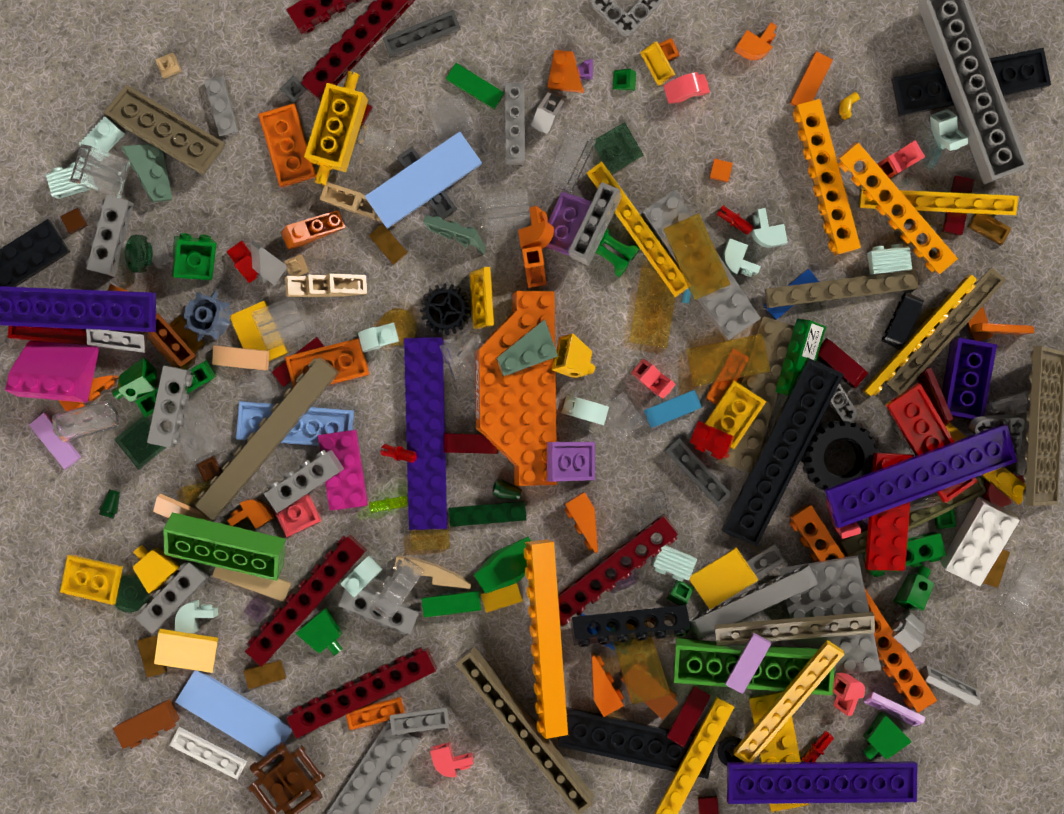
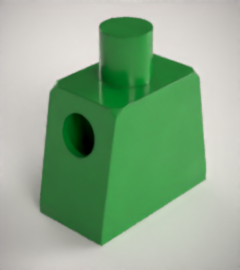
[111,357,157,402]
[893,566,934,611]
[296,607,343,656]
[862,711,912,760]

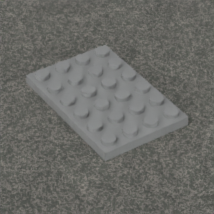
[780,555,881,676]

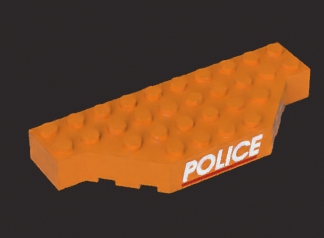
[475,291,557,486]

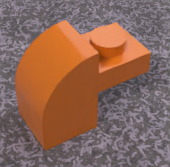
[734,22,777,60]
[518,206,554,249]
[522,246,547,288]
[227,499,276,529]

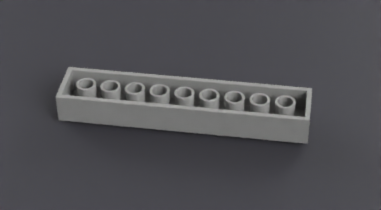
[918,0,1029,185]

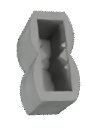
[892,609,925,653]

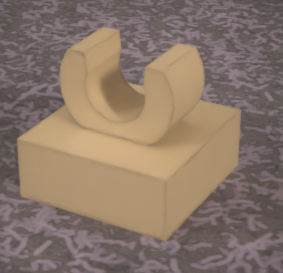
[155,53,182,79]
[284,254,310,276]

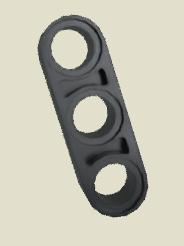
[881,292,924,350]

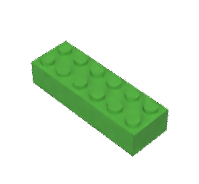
[163,512,286,581]

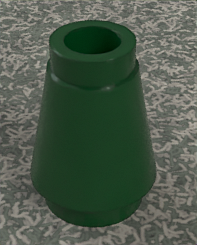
[492,479,522,500]
[98,489,120,519]

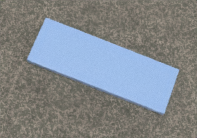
[365,132,482,229]
[236,401,354,446]
[175,670,292,762]

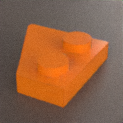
[547,50,584,93]

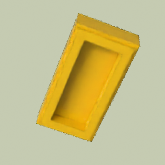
[640,41,675,86]
[481,583,523,613]

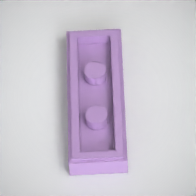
[29,413,82,470]
[725,633,771,694]
[863,692,925,727]

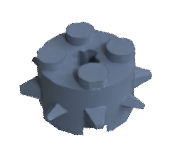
[184,291,231,341]

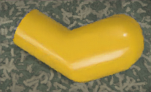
[839,92,860,120]

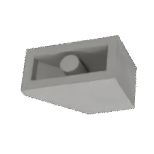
[531,90,566,134]
[251,241,288,285]

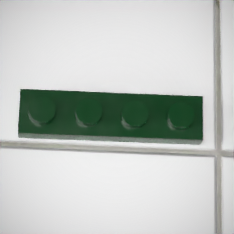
[449,501,527,527]

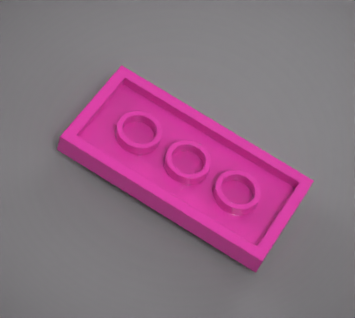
[318,429,368,511]

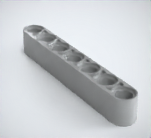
[689,564,818,638]

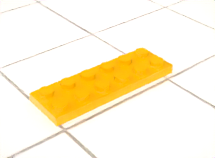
[749,691,809,812]

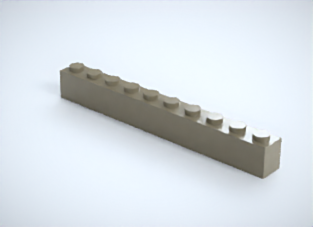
[195,358,340,520]
[455,646,594,814]

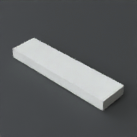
[169,727,247,780]

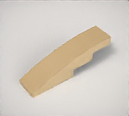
[320,182,397,227]
[285,274,367,297]
[395,555,472,589]

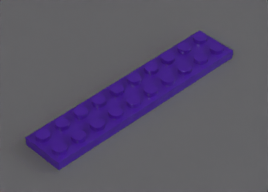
[0,286,156,332]
[404,337,447,530]
[825,424,1017,528]
[727,761,917,804]

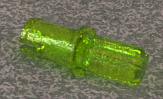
[369,496,408,514]

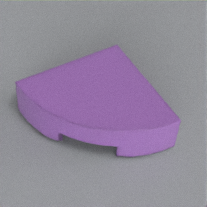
[577,59,593,79]

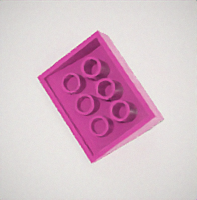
[5,341,100,403]

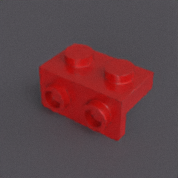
[690,421,735,460]

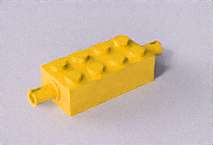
[304,71,368,186]

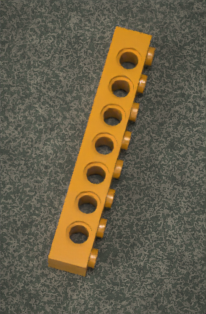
[793,99,861,256]
[837,142,958,274]

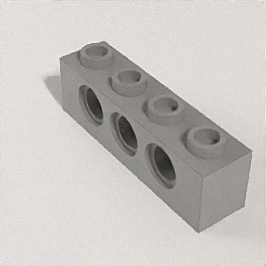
[505,83,525,165]
[568,182,622,266]
[86,195,134,277]
[147,366,193,448]
[264,450,344,513]
[135,561,210,634]
[339,588,420,635]

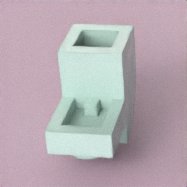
[930,109,968,151]
[751,208,788,248]
[722,239,761,277]
[358,323,399,352]
[561,395,609,425]
[341,556,383,597]
[175,600,218,633]

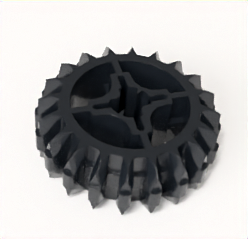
[420,283,472,336]

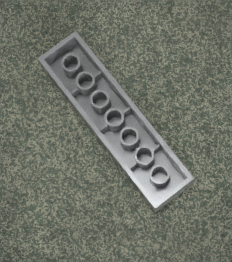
[641,190,761,341]

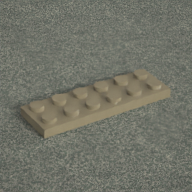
[104,85,225,175]

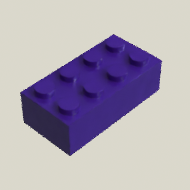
[942,338,997,420]

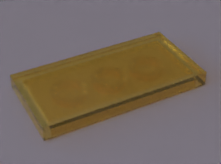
[663,213,731,301]
[629,267,676,349]
[686,333,770,387]
[609,622,670,705]

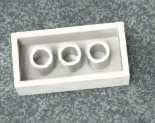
[941,497,1020,586]

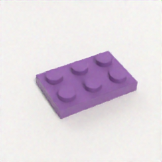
[546,192,592,257]
[547,442,595,482]

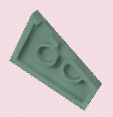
[121,144,172,203]
[423,215,486,255]
[496,319,558,376]

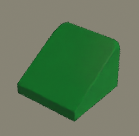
[613,69,636,91]
[666,580,694,606]

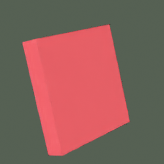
[270,493,322,538]

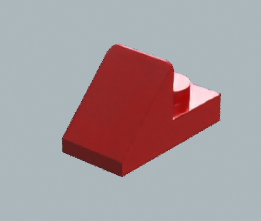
[226,241,258,283]

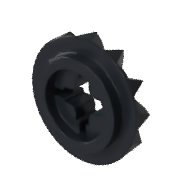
[717,736,744,766]

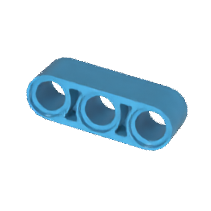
[643,390,702,428]

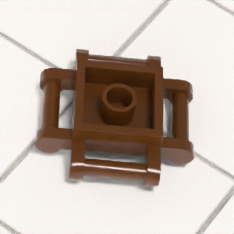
[247,742,325,814]

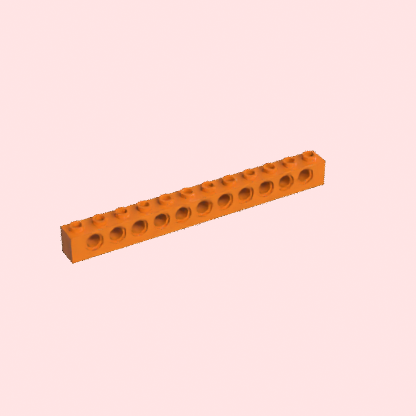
[788,504,938,713]

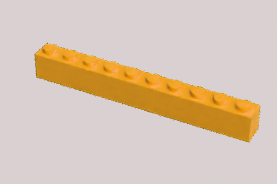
[524,539,568,739]

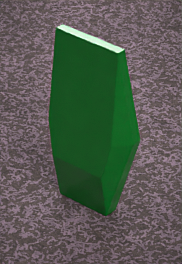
[474,536,531,594]

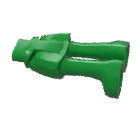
[595,229,640,278]

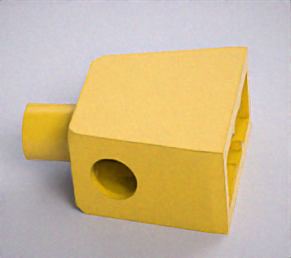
[552,333,595,378]
[133,545,180,593]

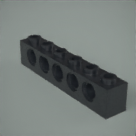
[570,605,690,647]

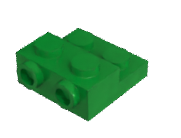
[172,233,217,280]

